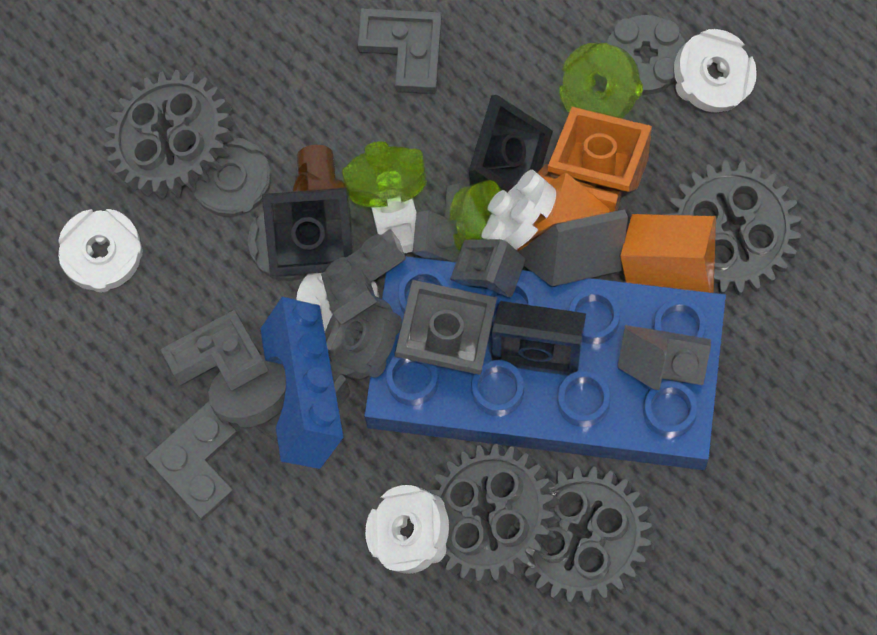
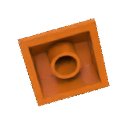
[548,107,652,192]

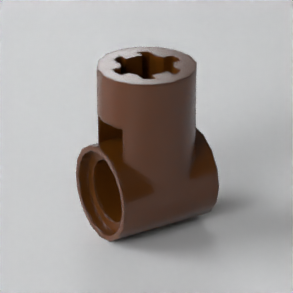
[293,145,345,192]

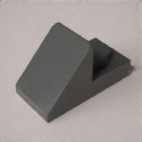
[450,239,525,297]
[618,325,711,390]

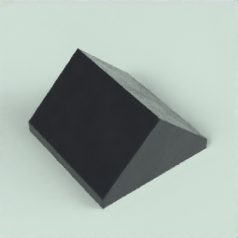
[469,95,553,196]
[262,188,353,277]
[492,301,586,376]

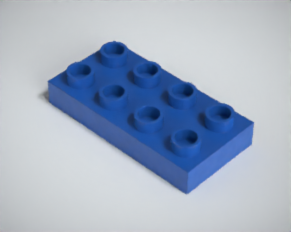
[364,256,726,470]

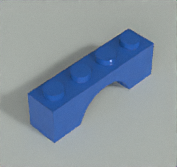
[260,297,344,469]

